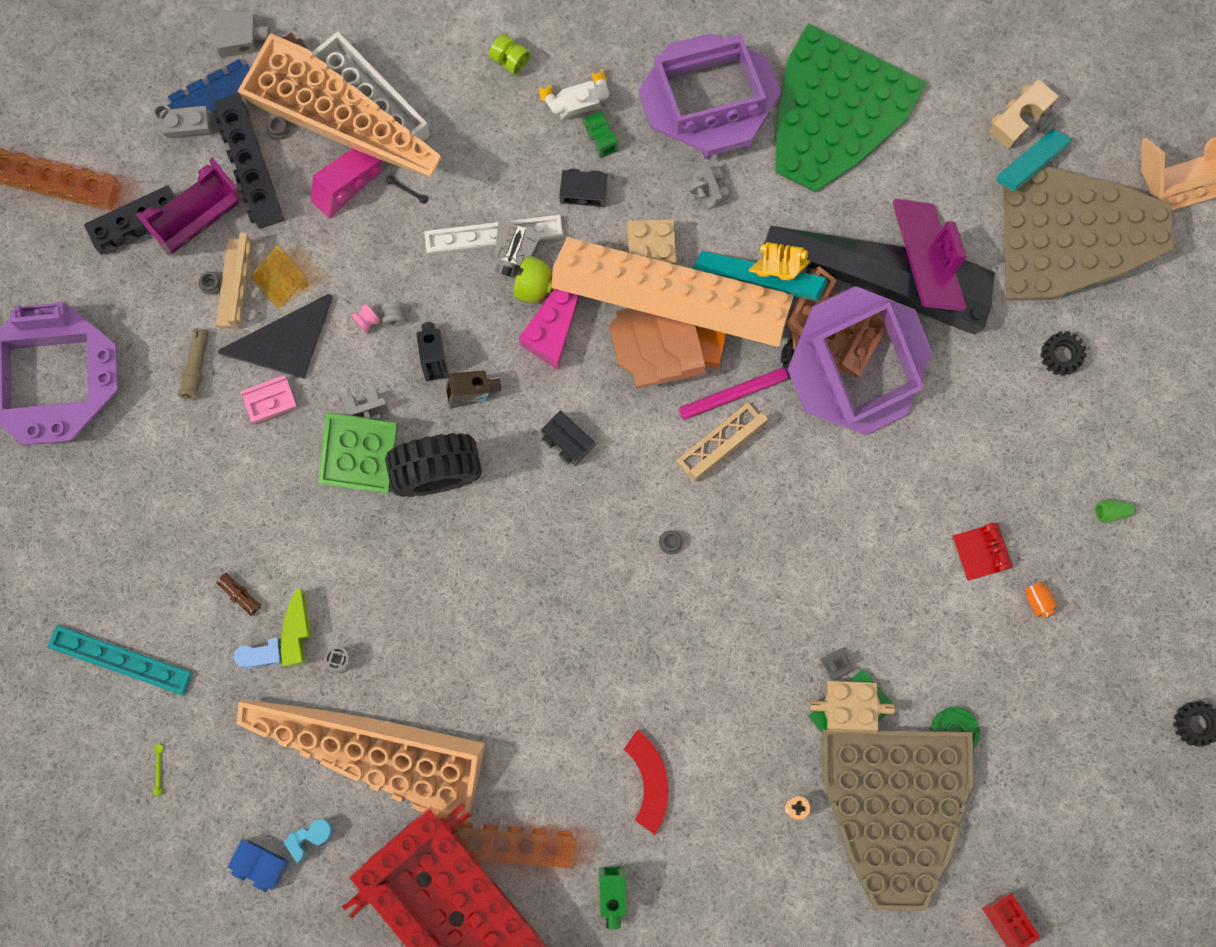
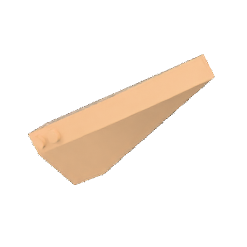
[238,33,442,178]
[236,700,485,823]

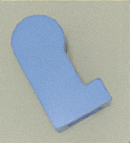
[234,638,282,669]

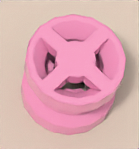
[351,304,380,333]

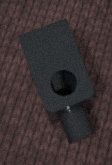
[416,322,448,382]

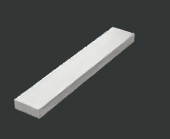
[424,215,563,255]

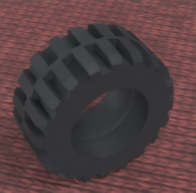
[385,433,482,497]

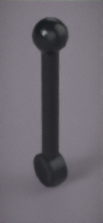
[386,176,428,204]

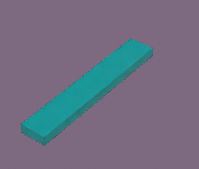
[692,251,827,301]
[47,625,193,696]

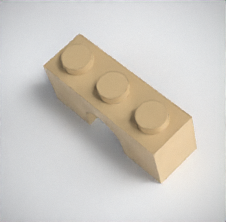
[989,79,1059,149]

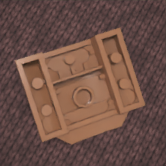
[786,267,886,378]
[608,308,705,389]

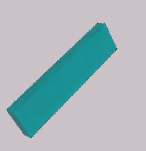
[996,129,1072,192]

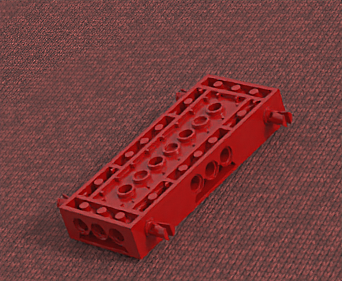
[342,803,549,947]

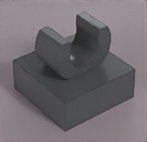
[820,648,854,681]

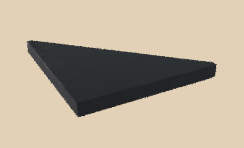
[218,294,333,379]

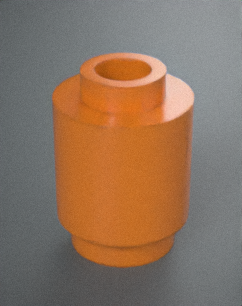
[1025,581,1058,619]

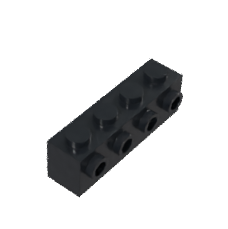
[84,185,176,255]

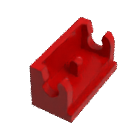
[982,892,1041,947]

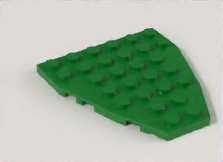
[775,23,927,193]

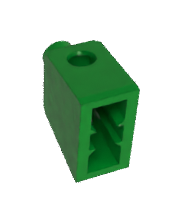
[599,867,626,930]

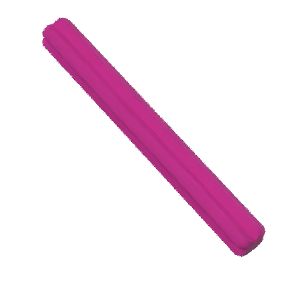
[679,367,789,420]

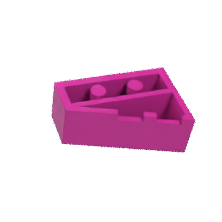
[311,148,383,219]
[519,289,579,370]

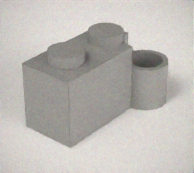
[153,103,213,138]

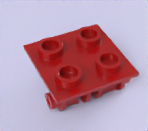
[952,522,1013,581]

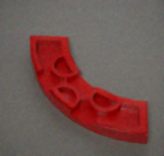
[623,729,669,835]

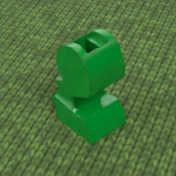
[583,112,619,159]

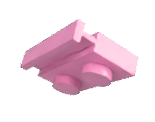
[240,375,298,425]

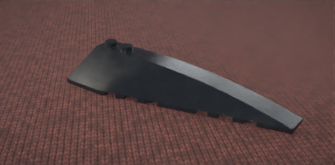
[764,226,995,334]

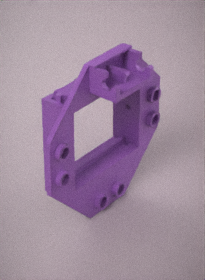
[638,33,781,160]
[787,286,932,435]
[0,301,118,446]

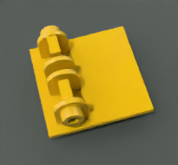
[749,242,810,280]

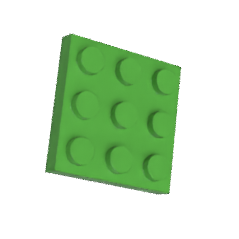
[318,412,398,494]

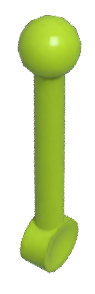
[153,744,164,797]

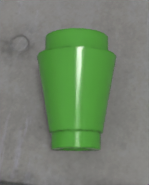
[1095,499,1134,523]

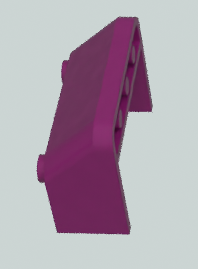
[136,157,241,256]

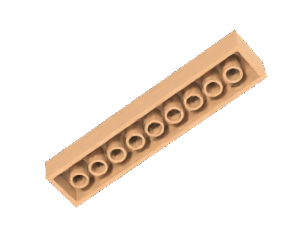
[552,237,794,347]

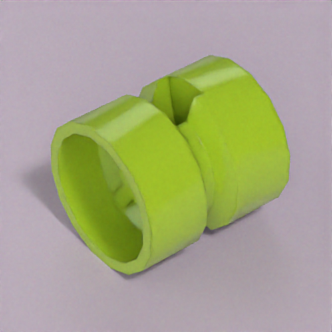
[488,33,531,76]

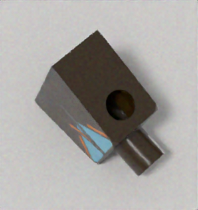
[445,370,501,409]

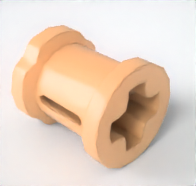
[785,797,810,819]

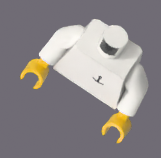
[539,69,609,120]

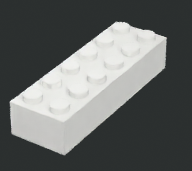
[312,31,430,141]

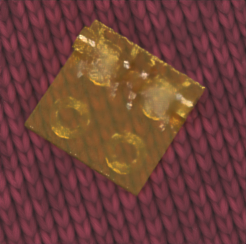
[249,244,308,310]

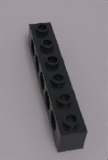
[213,93,285,229]

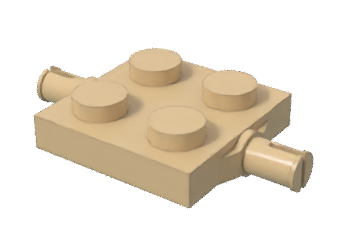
[809,681,895,734]

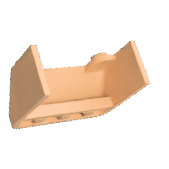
[1141,137,1216,211]

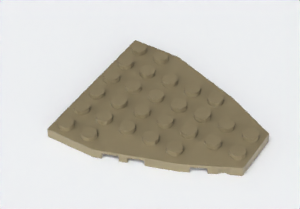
[1002,167,1173,301]
[822,730,974,911]

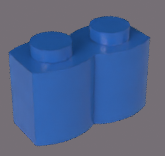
[227,839,290,892]

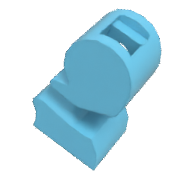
[284,820,333,863]

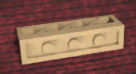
[216,232,252,329]
[676,402,768,483]

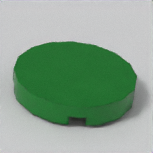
[930,707,980,749]

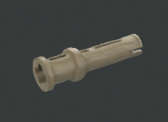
[177,328,209,400]

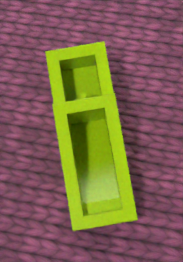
[281,589,312,668]

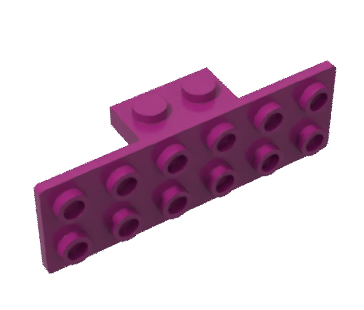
[892,198,967,311]

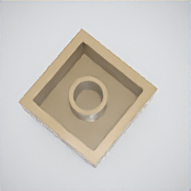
[627,219,676,265]

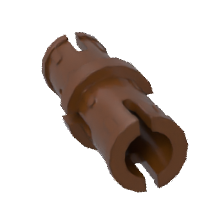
[216,573,262,616]

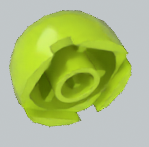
[514,256,554,304]

